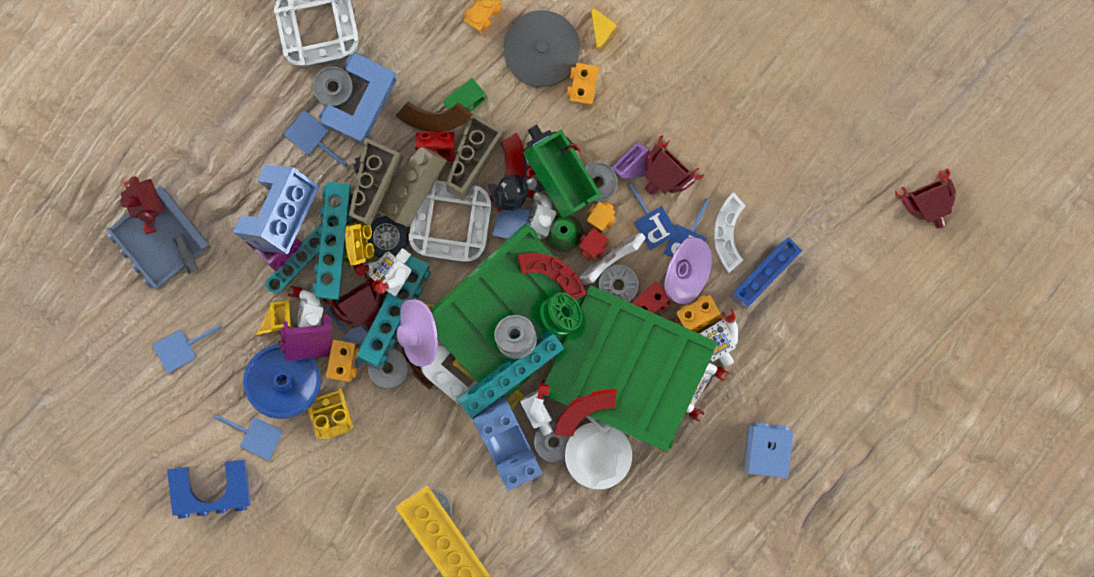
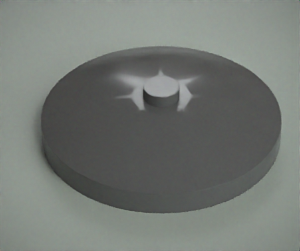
[504,10,580,87]

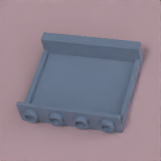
[106,185,210,289]

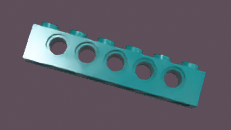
[312,182,351,300]
[357,256,431,369]
[456,331,564,418]

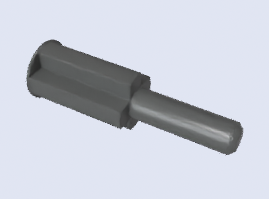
[527,178,547,192]

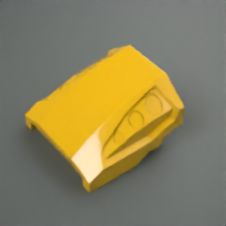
[345,221,374,265]
[308,388,354,439]

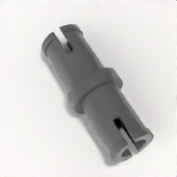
[172,234,199,274]

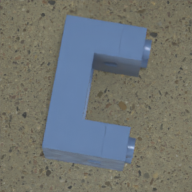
[319,52,398,145]
[233,165,319,254]
[472,394,542,491]
[743,422,793,478]

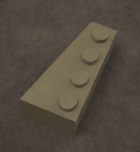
[446,112,504,200]
[349,138,403,226]
[378,147,447,226]

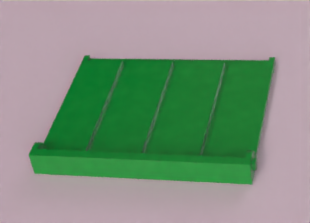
[430,224,587,399]
[543,285,718,453]

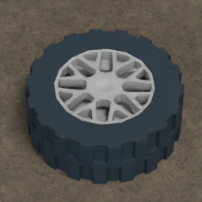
[367,216,408,257]

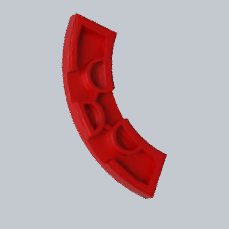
[489,133,526,212]
[516,252,586,298]
[554,389,617,436]

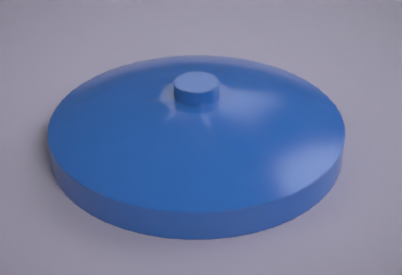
[243,344,321,419]

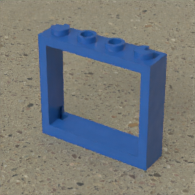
[729,237,803,310]

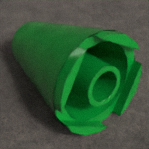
[545,214,583,252]

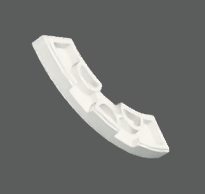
[714,192,746,273]
[579,233,646,285]

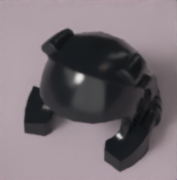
[488,173,528,211]

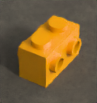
[463,0,503,34]
[567,63,599,107]
[586,201,616,233]
[676,295,723,333]
[326,339,360,382]

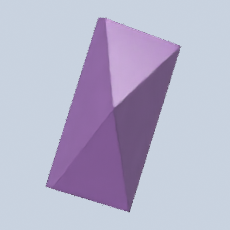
[612,142,650,179]

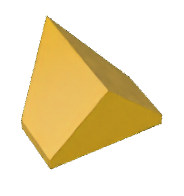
[256,300,293,335]

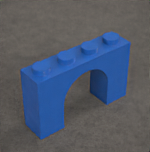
[167,460,251,519]

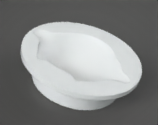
[565,423,632,490]

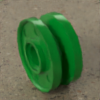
[540,292,582,336]

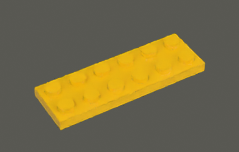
[396,485,491,577]

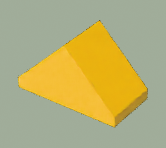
[591,9,617,50]

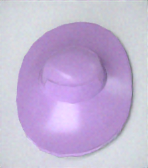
[664,237,712,304]
[397,299,438,367]

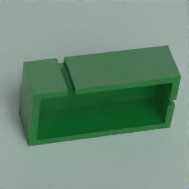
[523,129,601,219]

